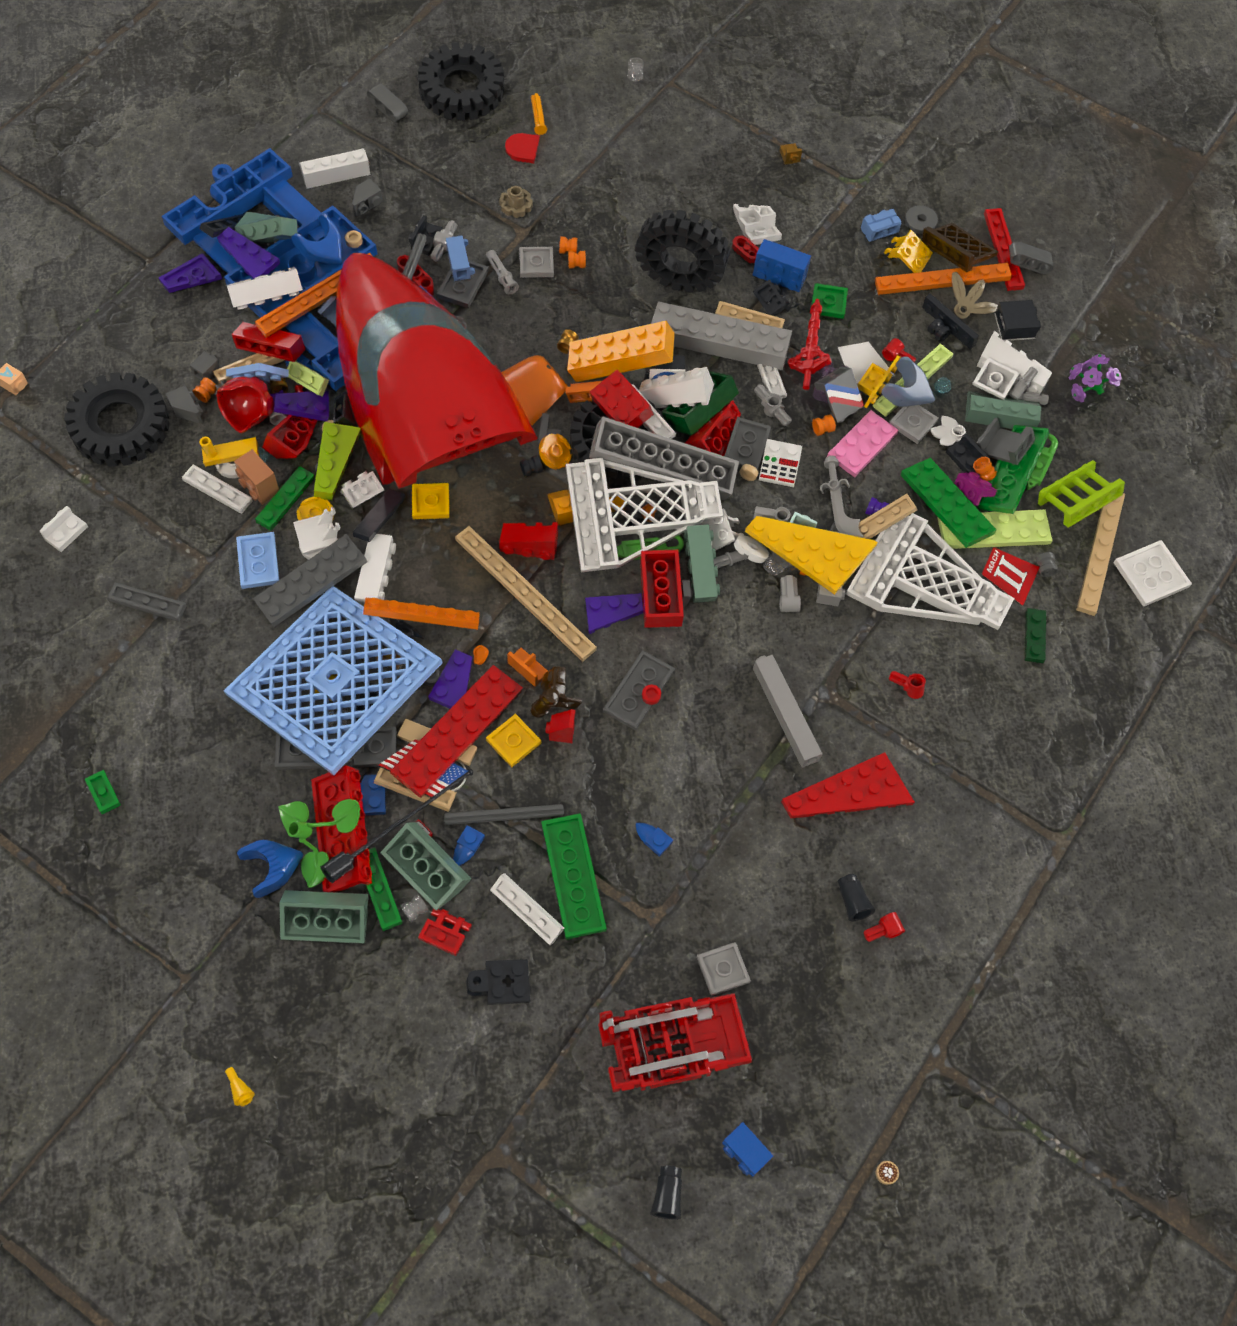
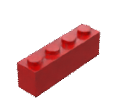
[231,322,305,362]

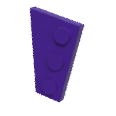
[159,253,222,293]
[274,391,329,421]
[585,593,643,634]
[428,649,473,709]

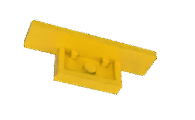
[857,355,900,408]

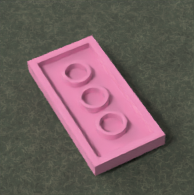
[827,410,899,477]

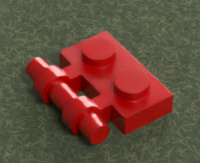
[418,909,472,956]

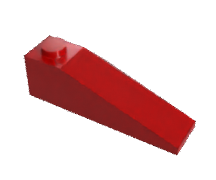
[685,400,741,456]
[262,415,317,459]

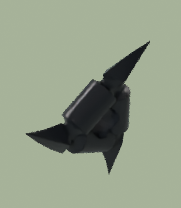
[395,619,424,639]

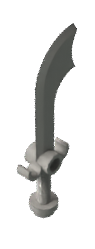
[820,456,864,538]

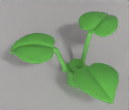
[278,799,360,888]

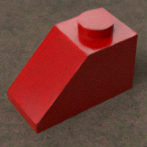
[546,709,575,743]

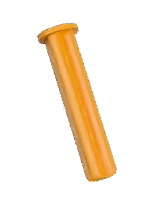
[531,93,547,135]

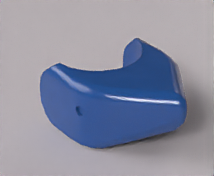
[291,213,342,264]
[237,840,303,898]

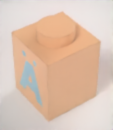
[0,363,28,395]

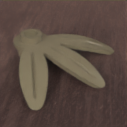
[952,272,998,319]

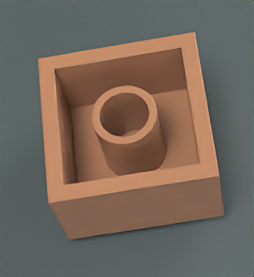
[234,449,279,505]

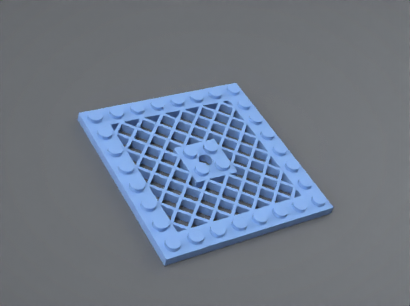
[224,586,443,775]

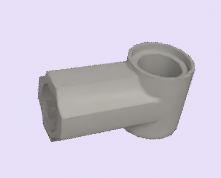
[754,506,790,522]
[779,575,801,612]

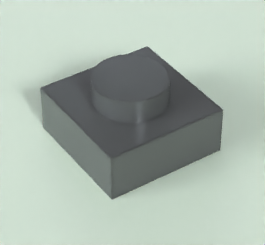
[681,580,693,605]

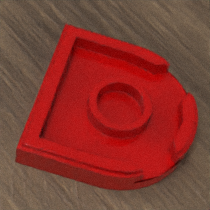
[505,133,540,164]

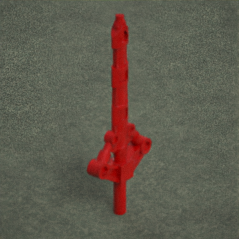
[787,299,832,390]

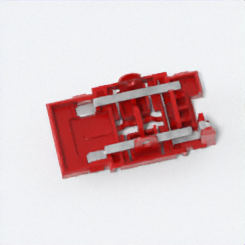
[598,993,752,1092]

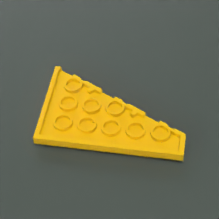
[745,516,878,595]

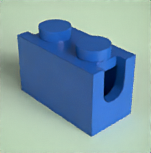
[722,1122,773,1177]

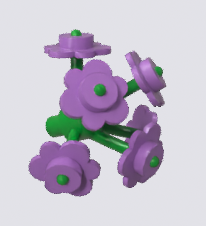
[1069,354,1122,402]

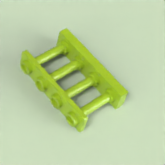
[1038,460,1125,528]

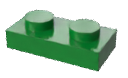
[85,770,121,815]

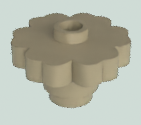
[499,186,533,218]

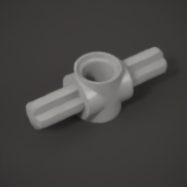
[430,220,457,262]
[754,384,792,426]

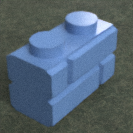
[861,209,901,242]

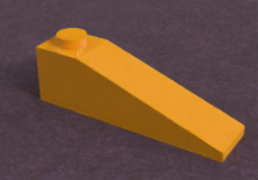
[547,490,627,526]

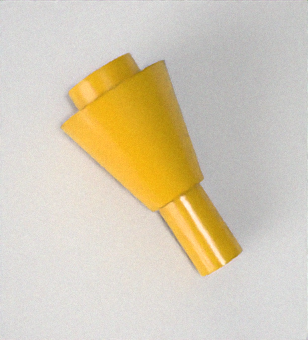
[225,1067,255,1106]

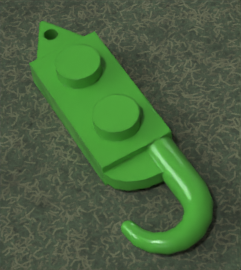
[1027,434,1058,490]
[617,535,684,560]

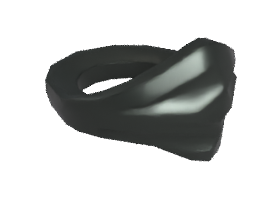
[304,434,322,456]

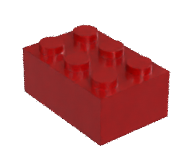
[590,369,654,428]

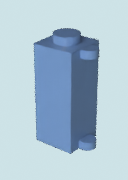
[446,236,475,281]

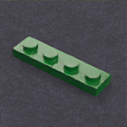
[255,466,315,531]
[366,847,403,931]

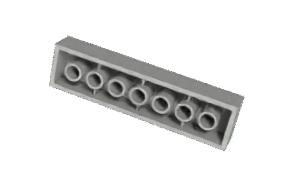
[651,302,792,370]
[589,417,739,501]

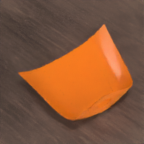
[501,355,568,425]

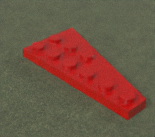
[781,752,914,818]

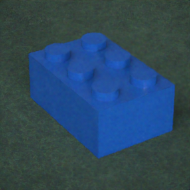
[753,239,811,292]

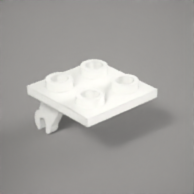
[293,507,340,555]
[699,508,744,551]

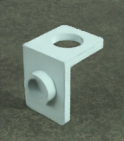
[789,512,817,528]

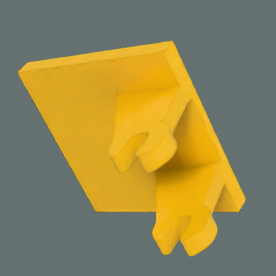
[884,230,933,273]

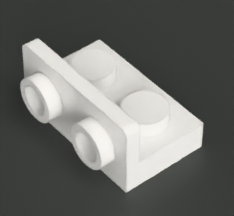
[340,471,384,509]
[40,506,88,552]

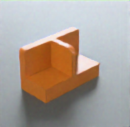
[507,648,548,687]

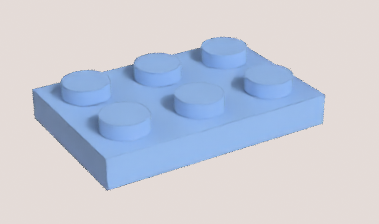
[226,363,289,383]
[236,532,280,589]

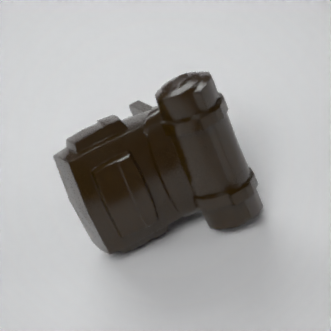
[530,666,582,718]

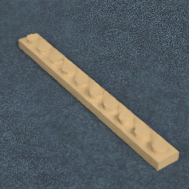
[455,526,597,662]

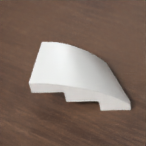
[733,204,782,245]

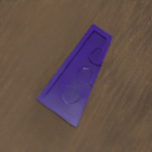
[217,227,280,279]

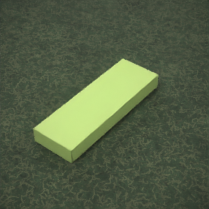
[287,361,329,396]

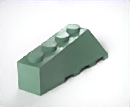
[235,212,297,245]
[683,524,720,603]

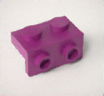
[954,472,997,506]

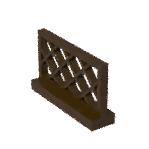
[922,223,998,272]

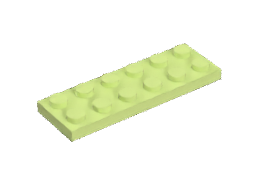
[938,510,1052,549]

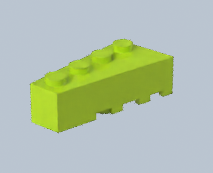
[314,422,361,500]

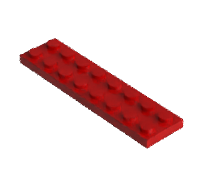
[390,665,523,798]

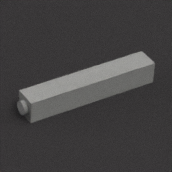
[753,655,822,768]

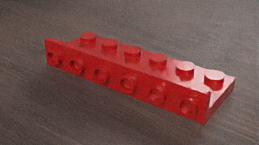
[311,765,372,893]

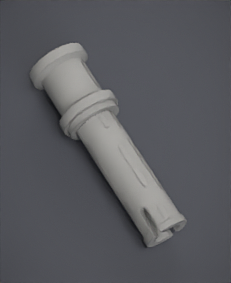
[486,250,519,295]

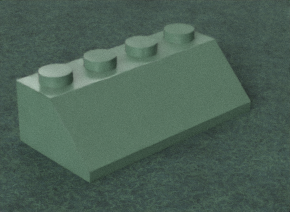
[965,391,1041,429]
[380,822,471,910]
[280,890,368,943]

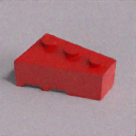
[499,522,558,560]

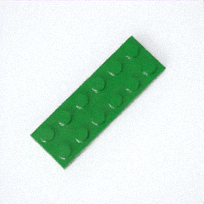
[978,425,1049,514]
[901,458,997,548]
[541,813,607,939]

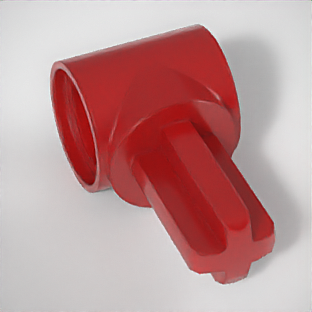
[882,338,916,363]
[889,671,926,699]
[863,912,906,942]

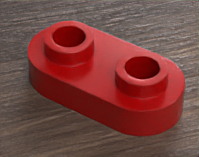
[732,236,759,263]

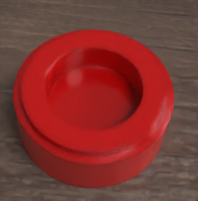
[642,684,661,705]

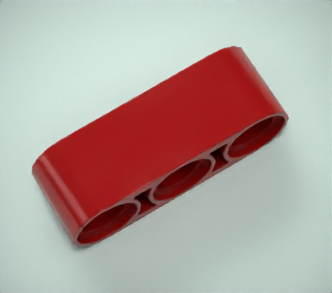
[397,255,434,296]

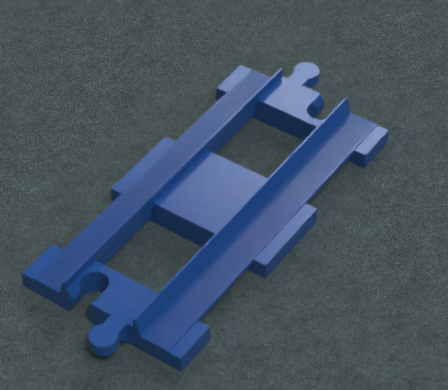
[162,148,436,391]

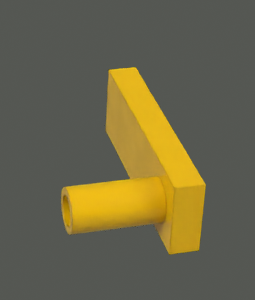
[199,437,259,467]

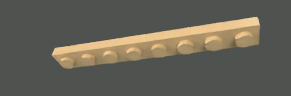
[1076,493,1125,616]

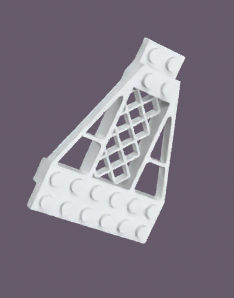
[565,458,723,572]
[846,513,1014,630]

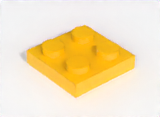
[412,483,450,519]
[486,713,541,768]

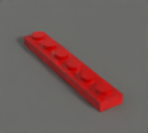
[984,208,1025,291]

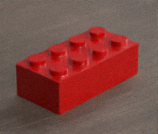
[640,550,684,628]

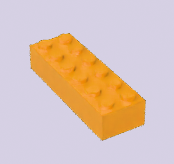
[567,320,675,382]

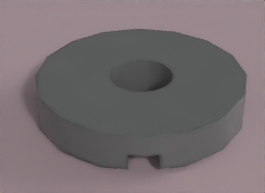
[905,205,938,234]

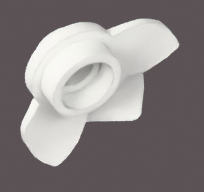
[931,416,966,446]

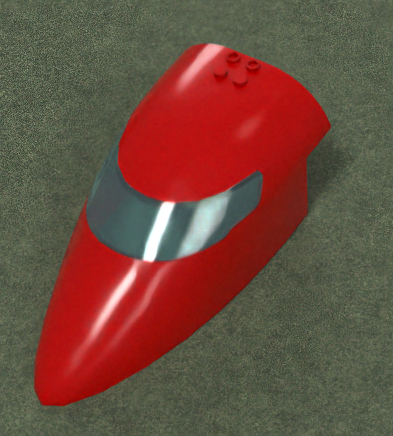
[336,253,538,489]

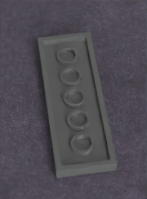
[253,534,368,627]
[275,727,397,770]

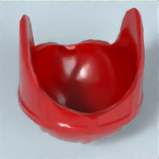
[216,376,274,433]

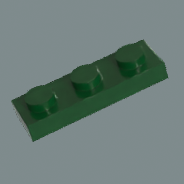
[1025,608,1046,663]

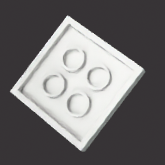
[1113,540,1192,607]

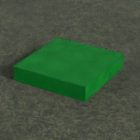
[811,283,848,319]

